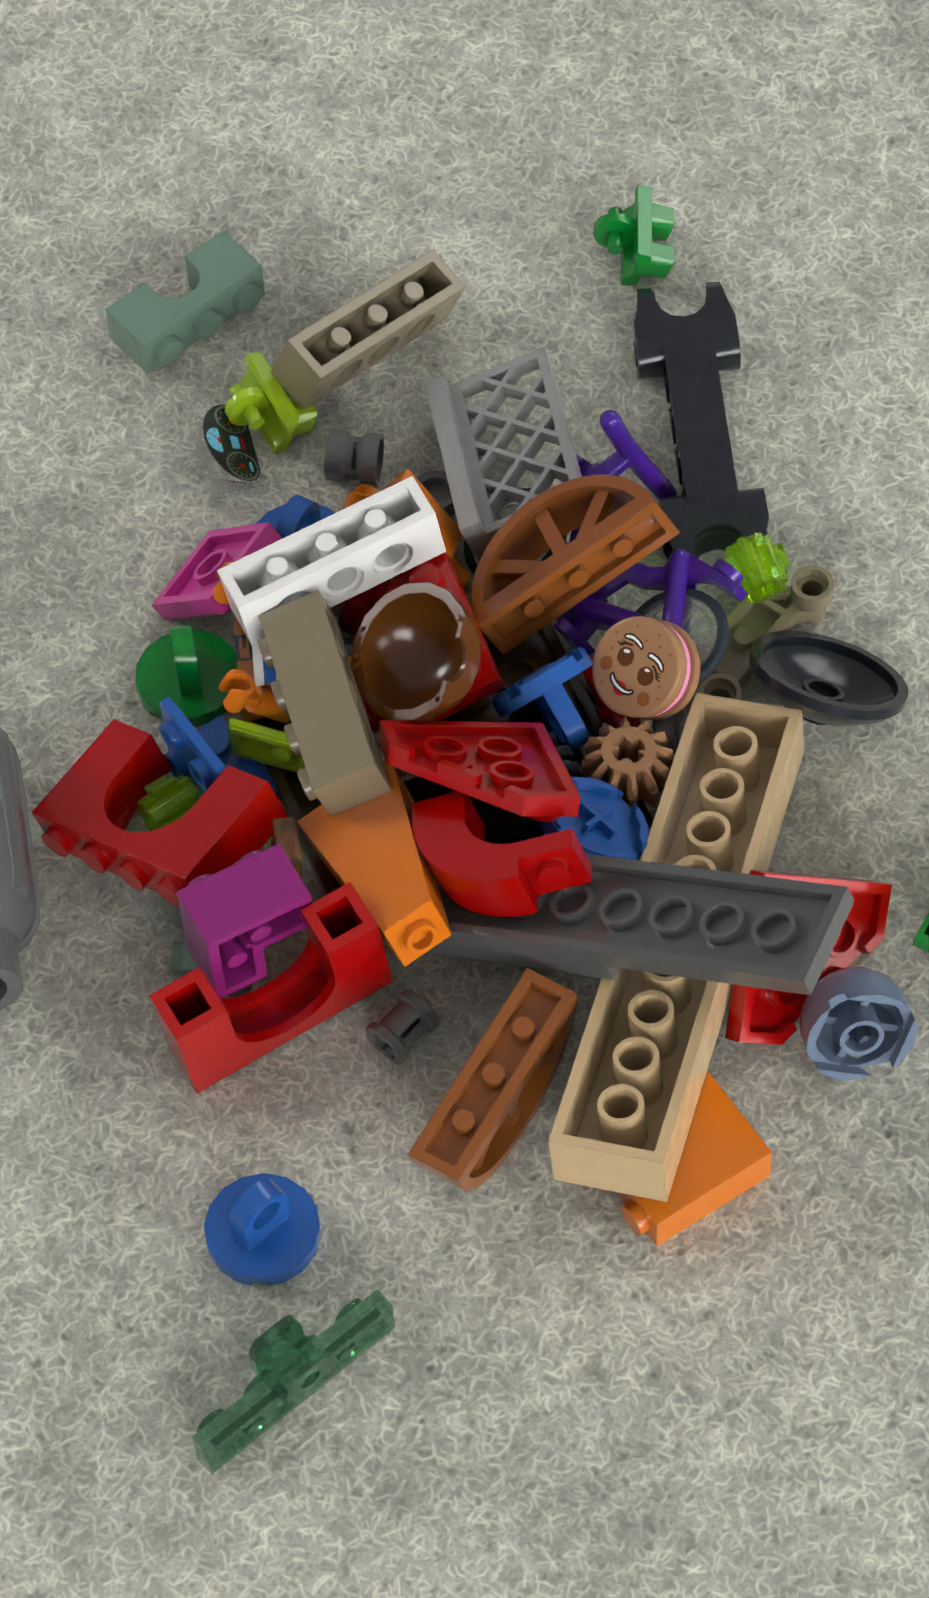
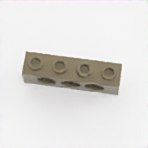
[271,250,466,410]

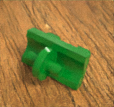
[593,184,675,286]

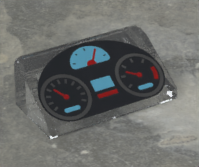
[191,399,265,500]

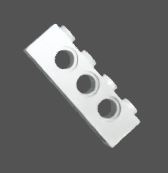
[217,476,446,646]

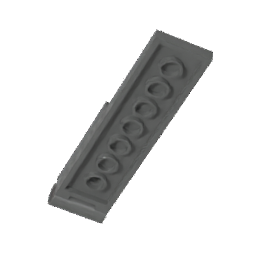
[382,841,854,995]

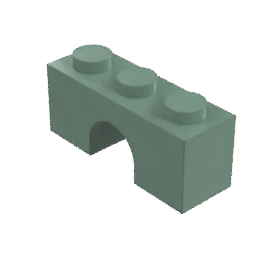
[105,230,265,374]

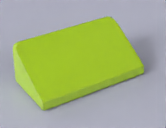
[228,718,305,773]

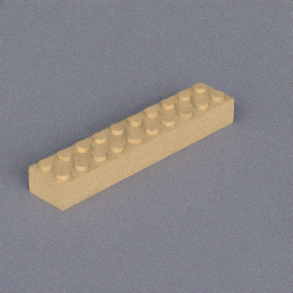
[548,693,804,1202]

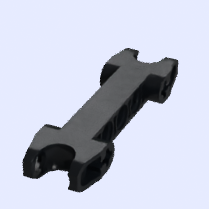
[634,281,769,583]

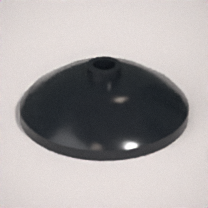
[749,631,909,726]

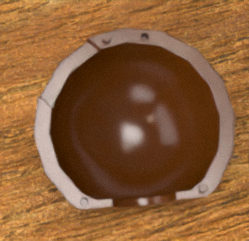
[350,582,481,721]

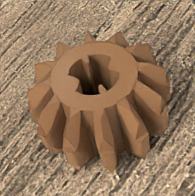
[582,716,675,808]

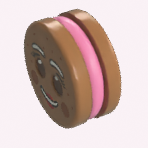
[592,616,700,720]

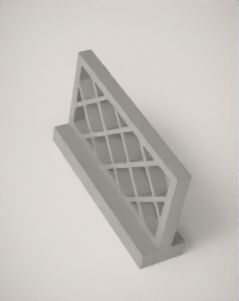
[425,347,582,561]

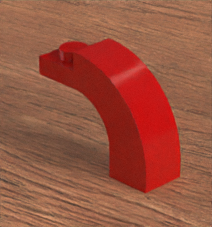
[412,791,592,917]

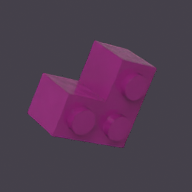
[177,843,312,998]

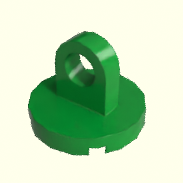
[135,624,237,727]

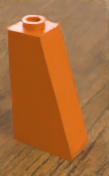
[297,761,452,967]

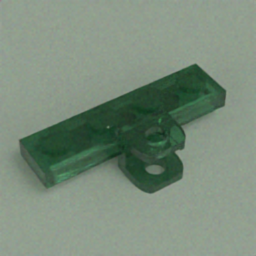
[192,1289,395,1475]

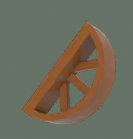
[471,475,680,655]
[408,968,577,1191]

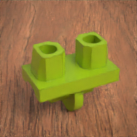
[225,352,317,455]

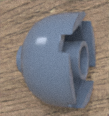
[799,967,918,1081]

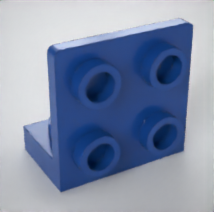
[158,697,280,802]

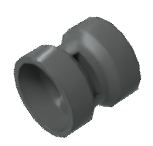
[324,428,384,485]

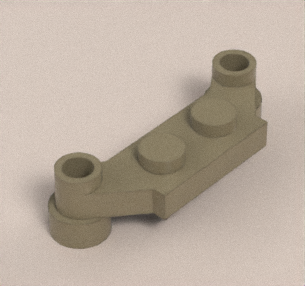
[698,565,834,700]

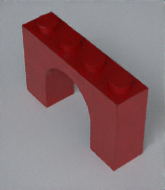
[31,719,288,908]
[149,882,393,1093]

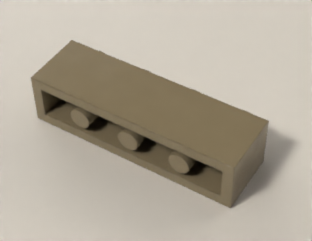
[257,590,392,816]

